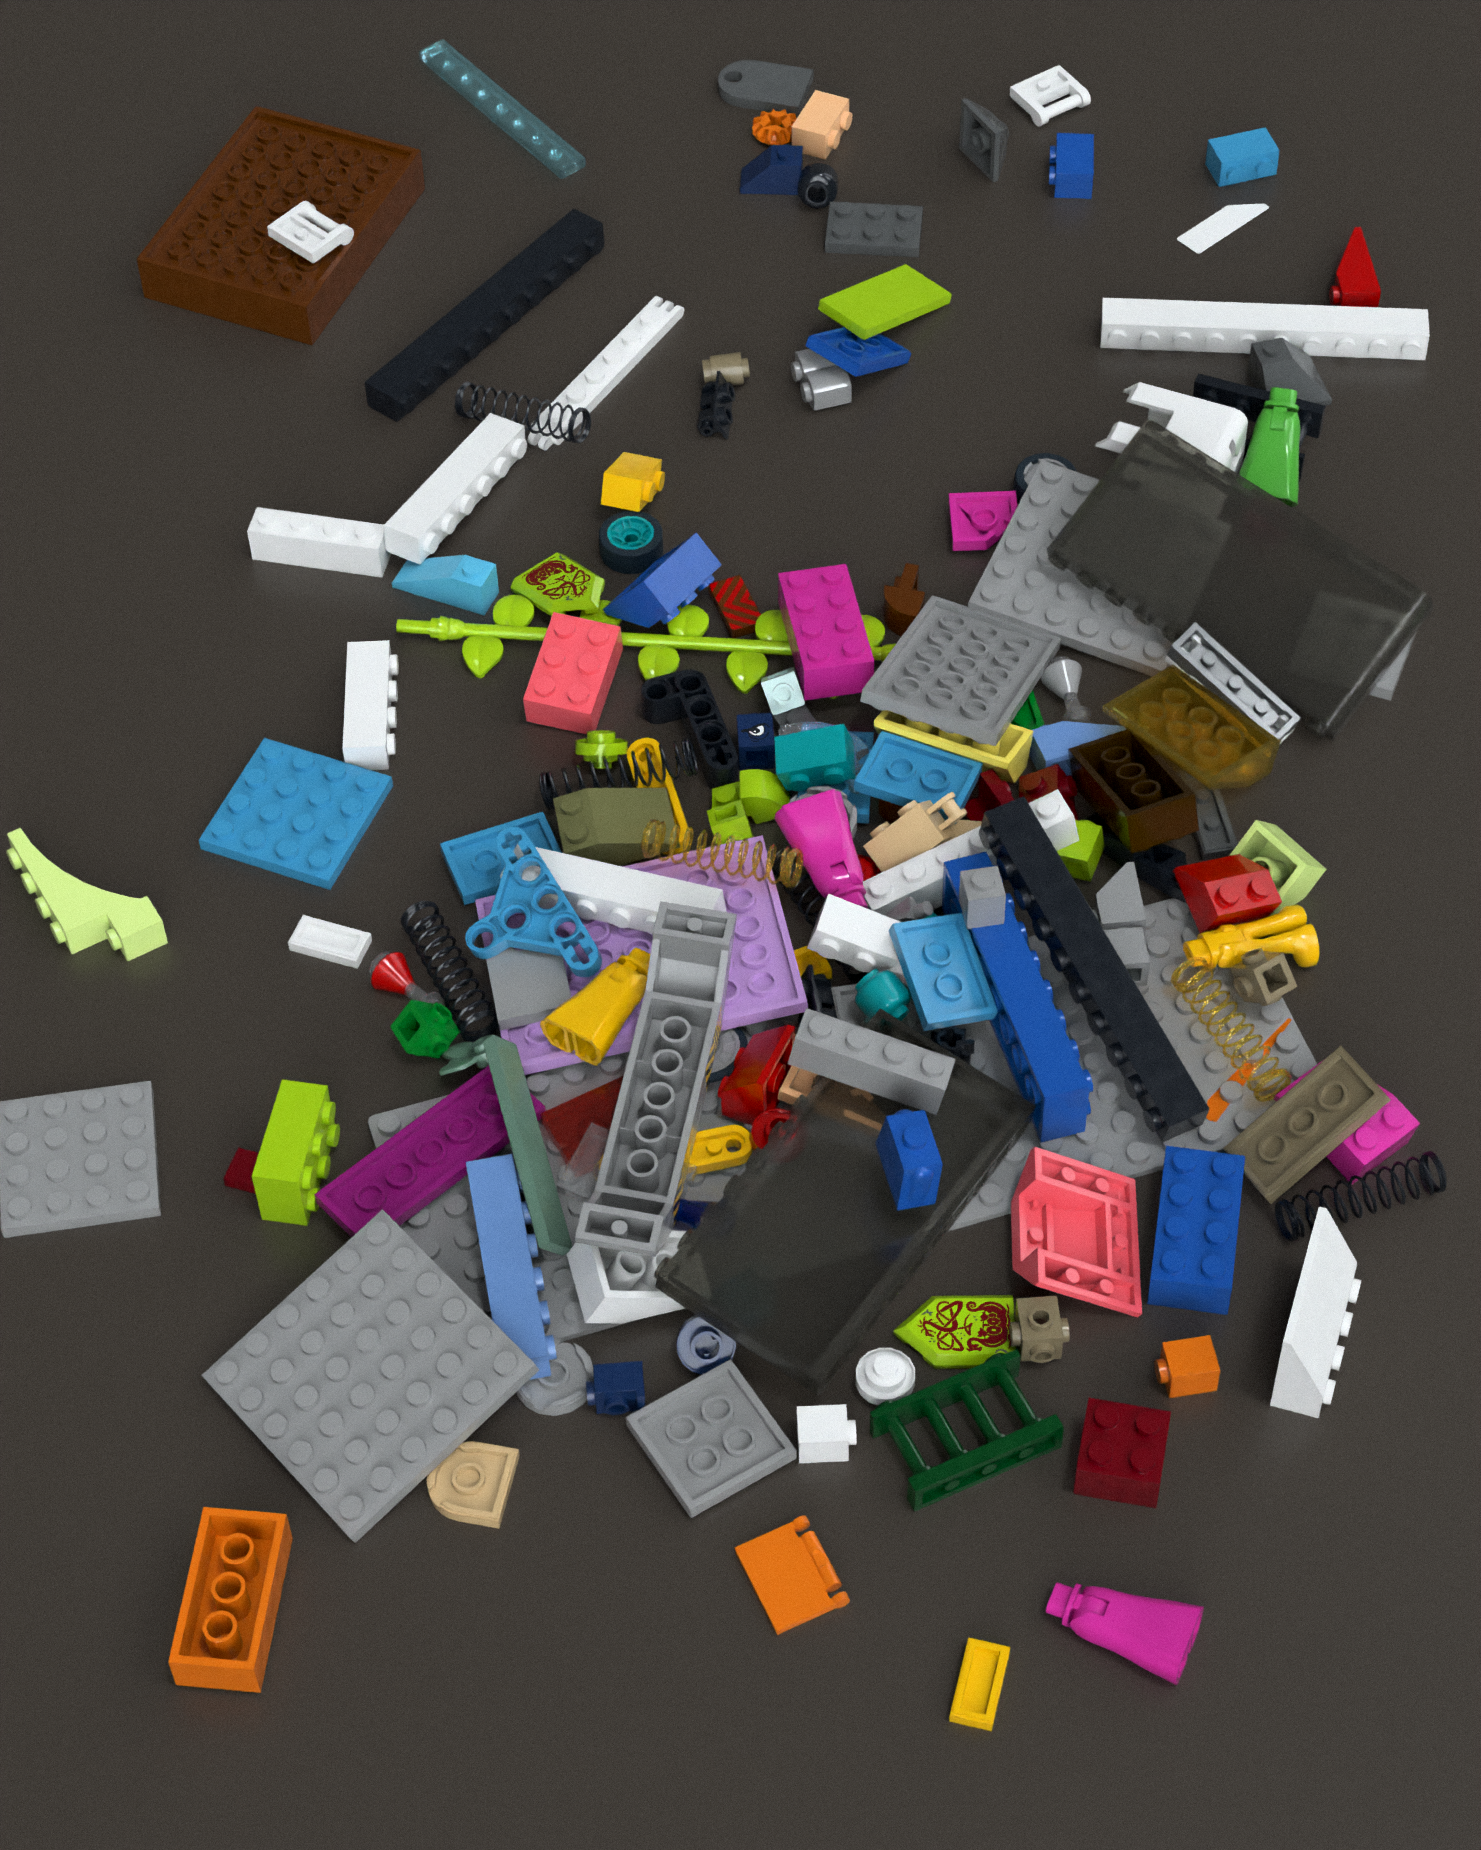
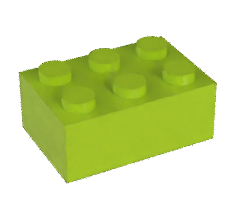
[252,1079,340,1226]

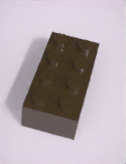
[1068,727,1199,854]

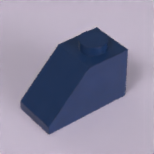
[740,145,803,195]

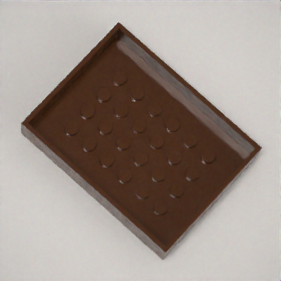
[136,106,425,346]

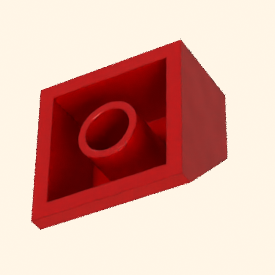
[1173,854,1282,933]
[718,1025,795,1126]

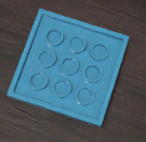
[199,738,393,890]

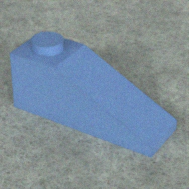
[1029,721,1146,776]

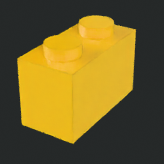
[601,452,665,512]

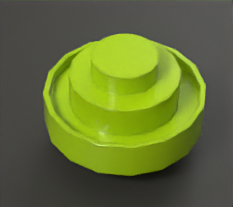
[575,730,628,769]

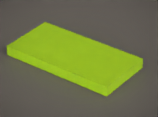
[818,264,952,340]

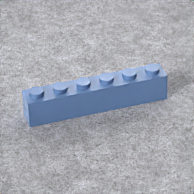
[466,1154,557,1380]

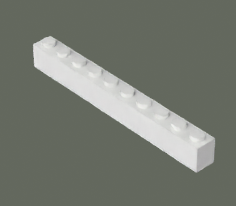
[1100,298,1430,360]

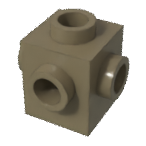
[1230,948,1297,1006]
[1009,1296,1070,1363]

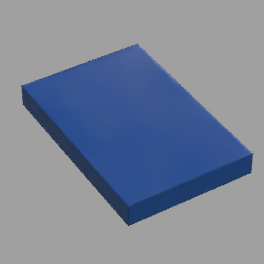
[805,327,912,377]

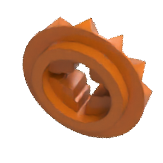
[752,109,797,145]

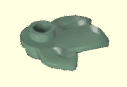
[439,1035,499,1076]

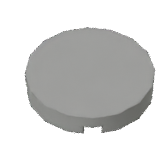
[516,1338,594,1416]

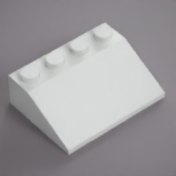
[1270,1207,1362,1418]

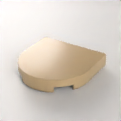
[427,1441,520,1529]

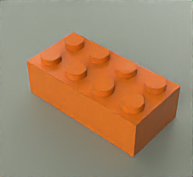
[168,1507,293,1693]

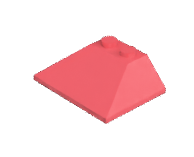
[1011,1147,1142,1318]

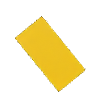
[949,1637,1010,1731]

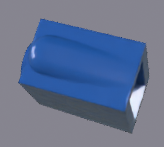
[875,1109,943,1211]

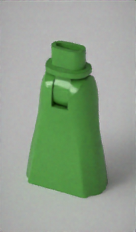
[1232,387,1300,508]

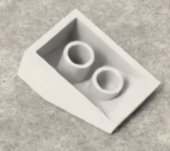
[567,1230,712,1324]

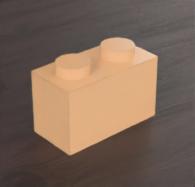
[792,90,852,160]

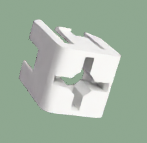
[1095,382,1248,520]

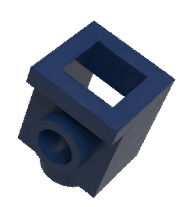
[586,1361,646,1415]

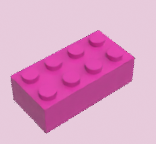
[778,564,874,701]

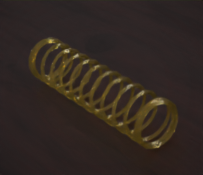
[641,819,803,888]
[1171,957,1292,1102]

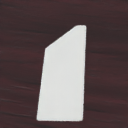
[1177,204,1269,254]

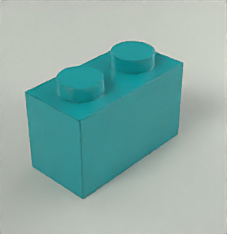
[774,724,856,791]

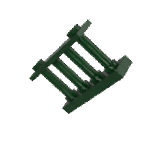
[870,1349,1064,1512]

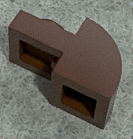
[883,563,925,637]

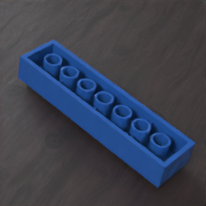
[942,851,1093,1143]

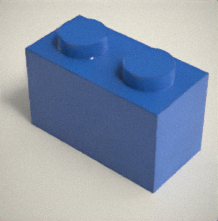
[1049,133,1094,199]

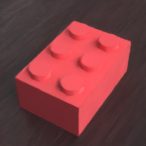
[523,612,623,735]

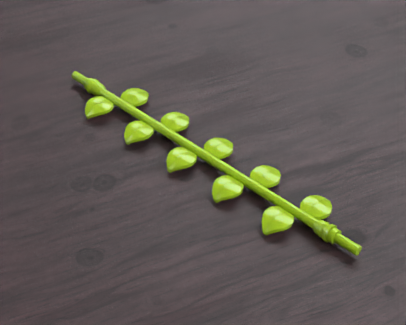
[396,595,896,699]

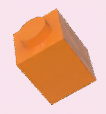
[1155,1335,1220,1398]

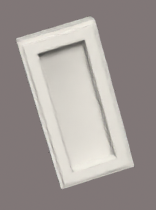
[288,915,372,969]

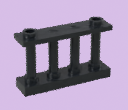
[1193,373,1326,482]

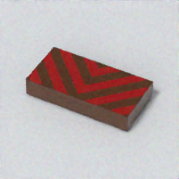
[708,575,761,638]

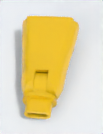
[540,948,650,1066]

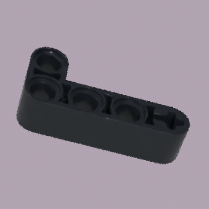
[641,669,739,789]

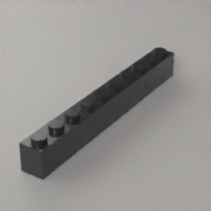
[364,209,605,422]
[979,796,1209,1142]

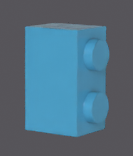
[1205,127,1280,187]

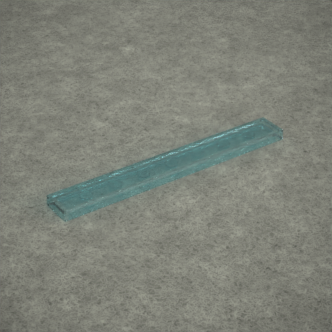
[419,39,586,179]

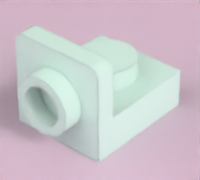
[761,667,805,715]

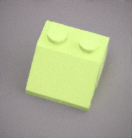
[1229,820,1326,916]

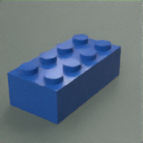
[1147,1146,1245,1315]

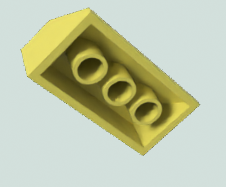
[874,711,1033,783]

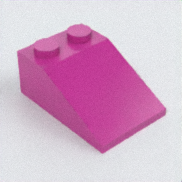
[1273,1058,1420,1185]

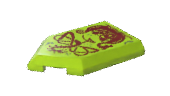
[510,552,605,617]
[893,1295,1016,1369]

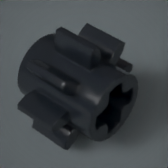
[927,1026,975,1074]

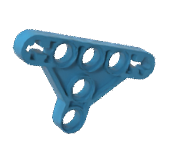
[465,827,602,977]

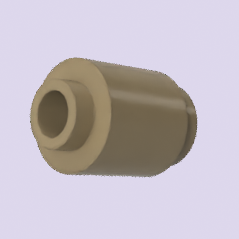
[702,352,750,386]

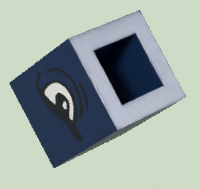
[736,713,775,770]

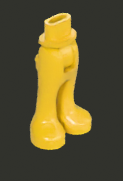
[1183,904,1320,970]

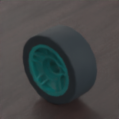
[599,511,663,574]

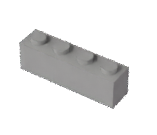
[787,1008,956,1115]

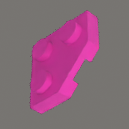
[948,491,1017,551]

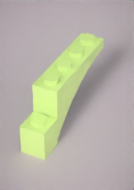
[6,828,168,961]

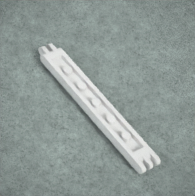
[527,296,684,451]

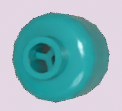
[855,969,911,1026]

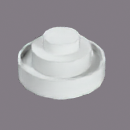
[856,1348,915,1406]

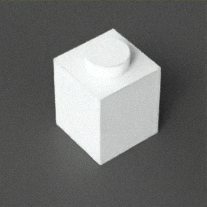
[797,1404,856,1463]

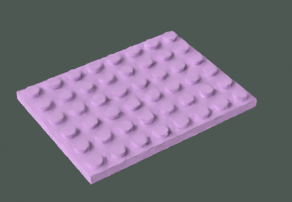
[475,835,808,1075]

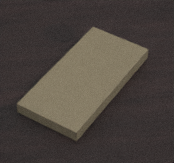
[1223,1045,1391,1204]

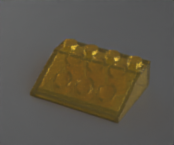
[1102,664,1281,789]

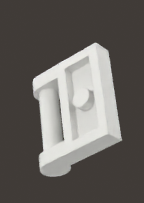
[1010,65,1091,127]
[267,201,354,264]

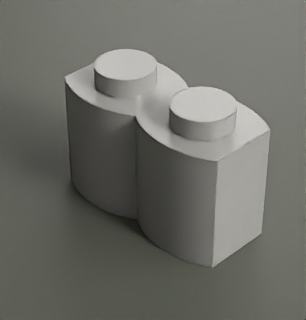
[791,349,852,411]

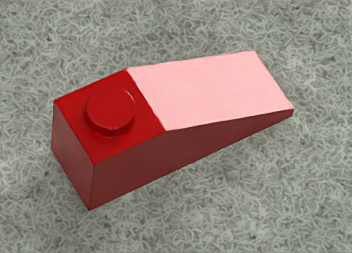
[1329,227,1381,307]

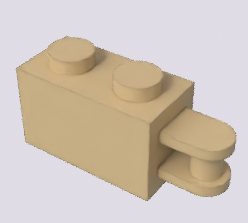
[863,792,968,872]

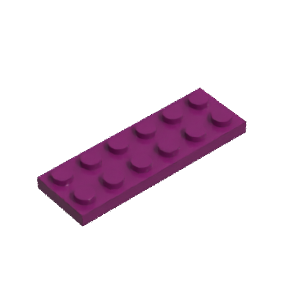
[314,1065,546,1237]

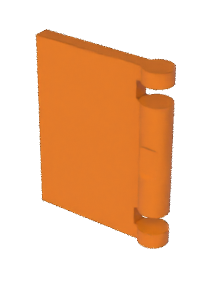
[734,1515,850,1635]

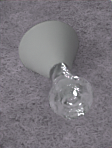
[1041,656,1091,723]

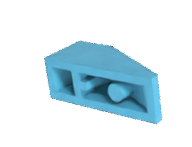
[392,555,499,615]

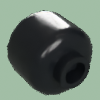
[797,162,839,209]

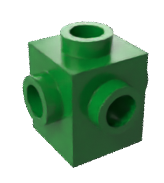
[390,1000,460,1059]

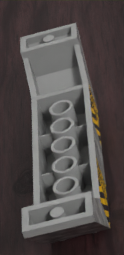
[575,901,737,1257]

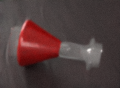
[369,951,444,1005]

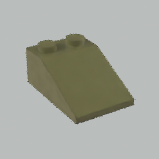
[553,788,680,866]

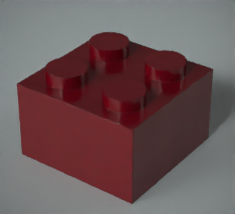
[1073,1397,1171,1509]

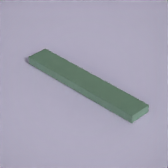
[483,1035,573,1256]

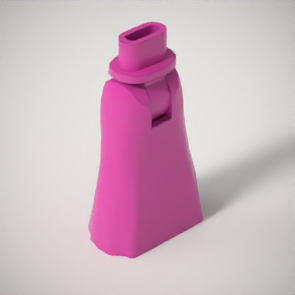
[774,789,868,909]
[1046,1582,1204,1685]

